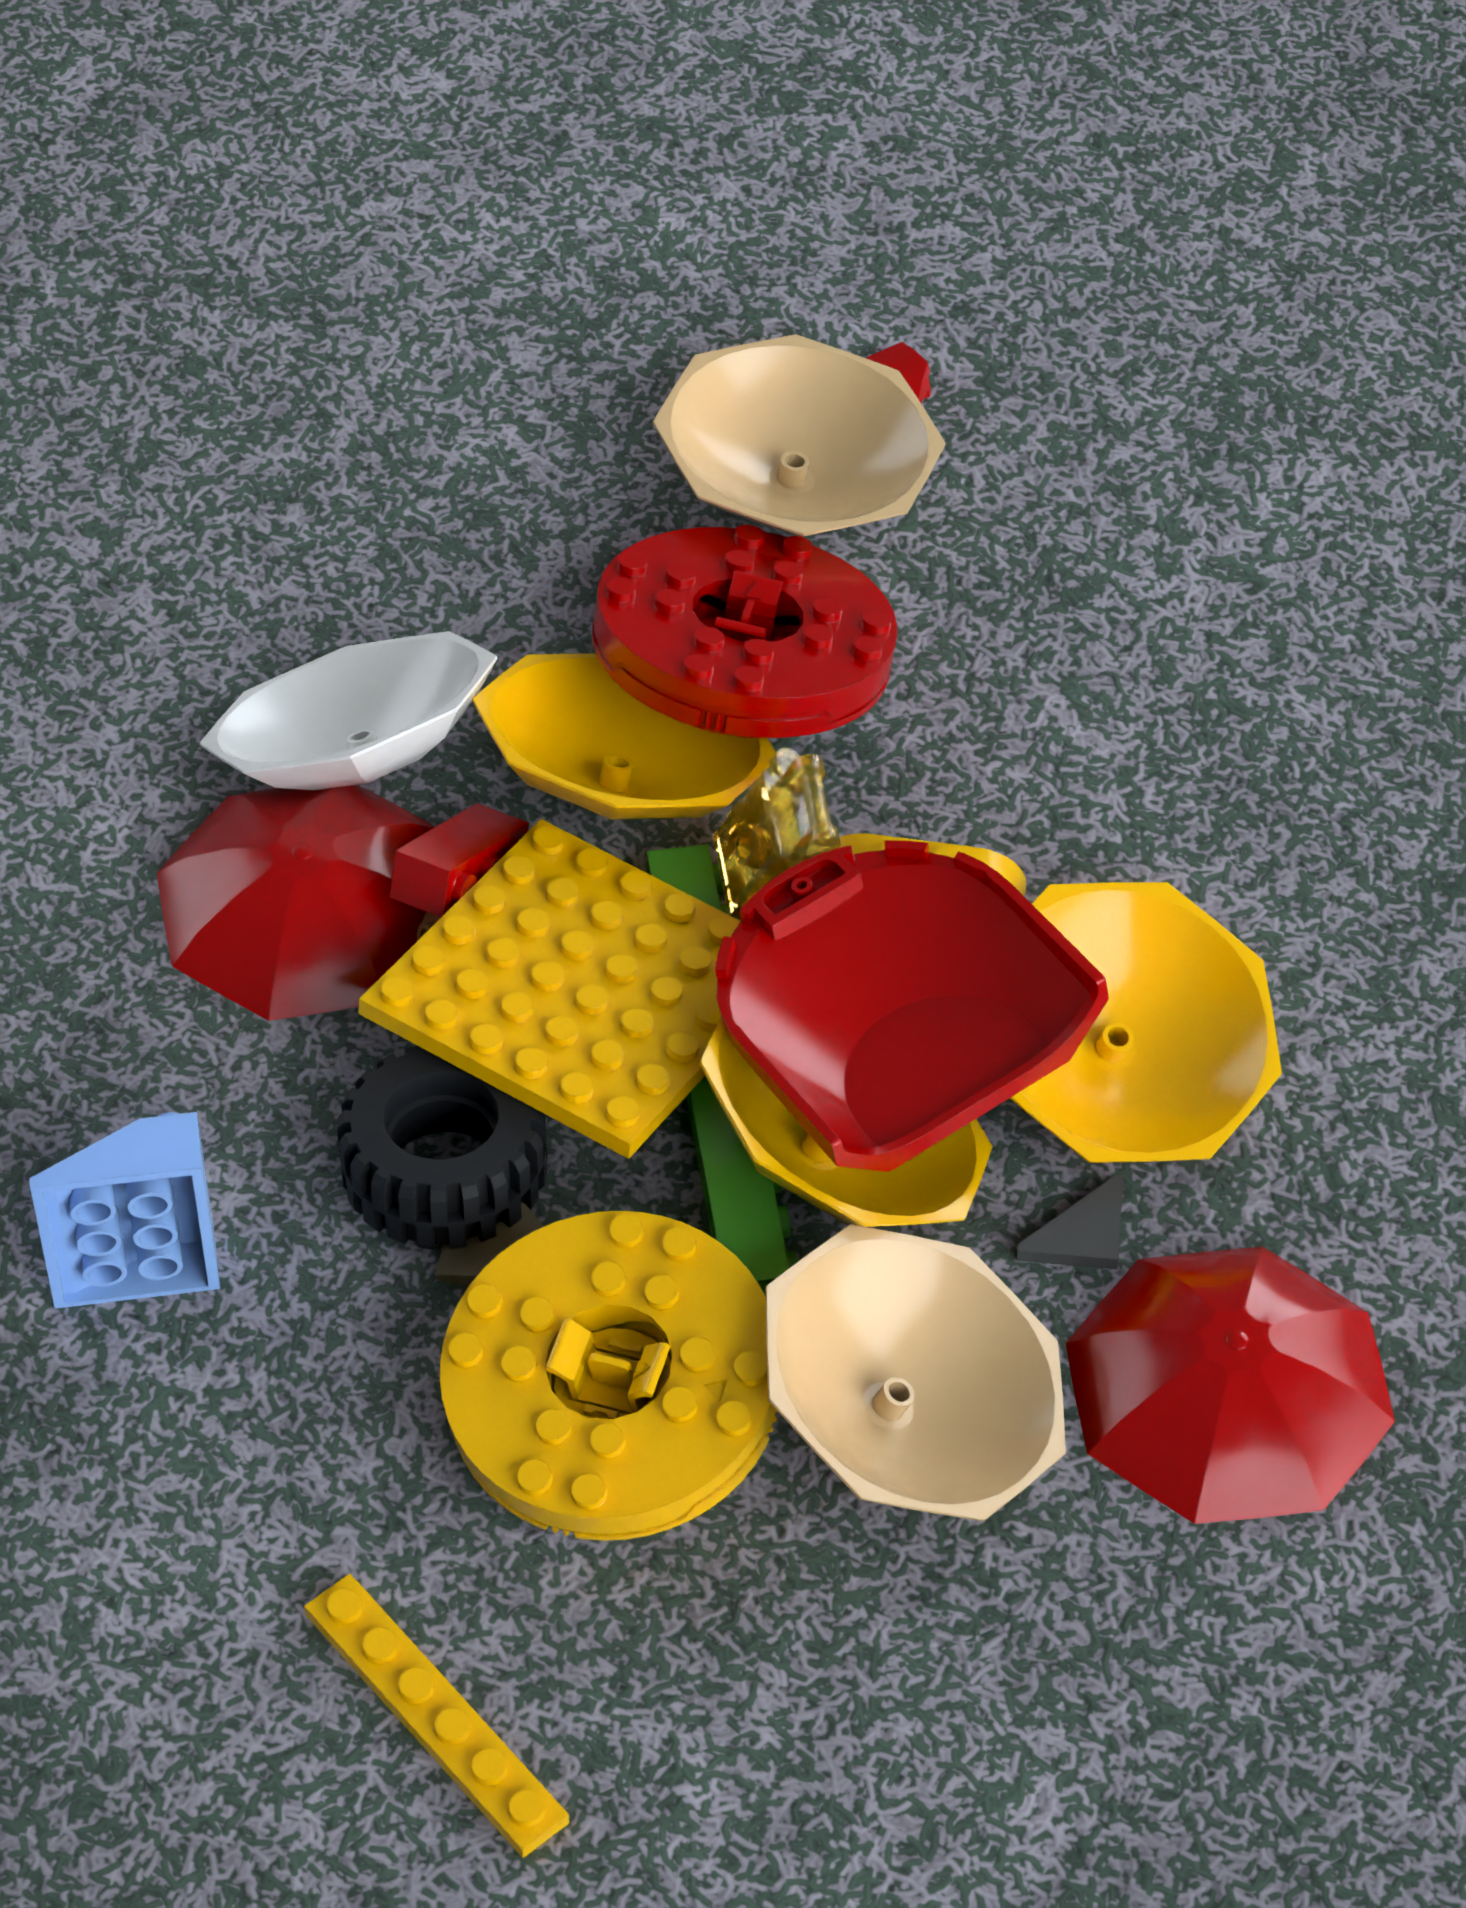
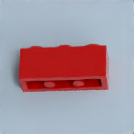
[389,803,529,917]

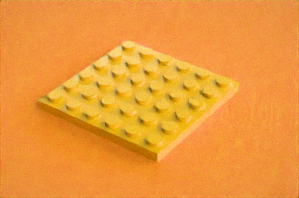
[358,819,741,1159]

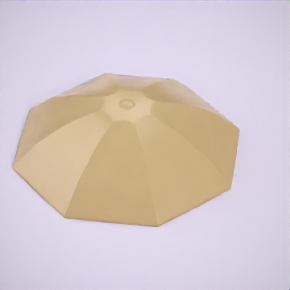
[653,334,946,537]
[766,1224,1066,1521]

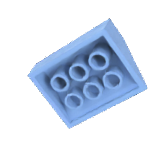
[29,1112,220,1308]

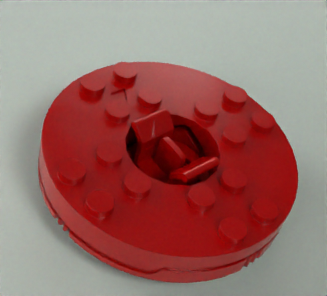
[592,524,898,739]

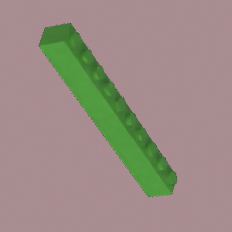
[647,844,798,1297]

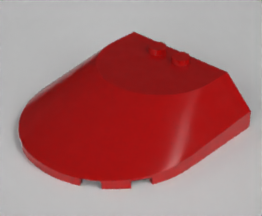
[715,840,1109,1172]

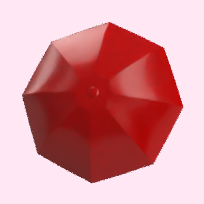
[157,785,436,1021]
[1066,1247,1395,1524]

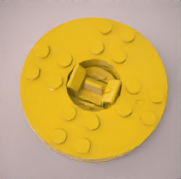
[440,1211,778,1541]

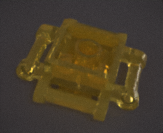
[713,747,841,921]

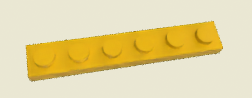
[304,1573,569,1858]

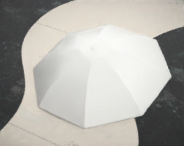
[200,631,498,790]

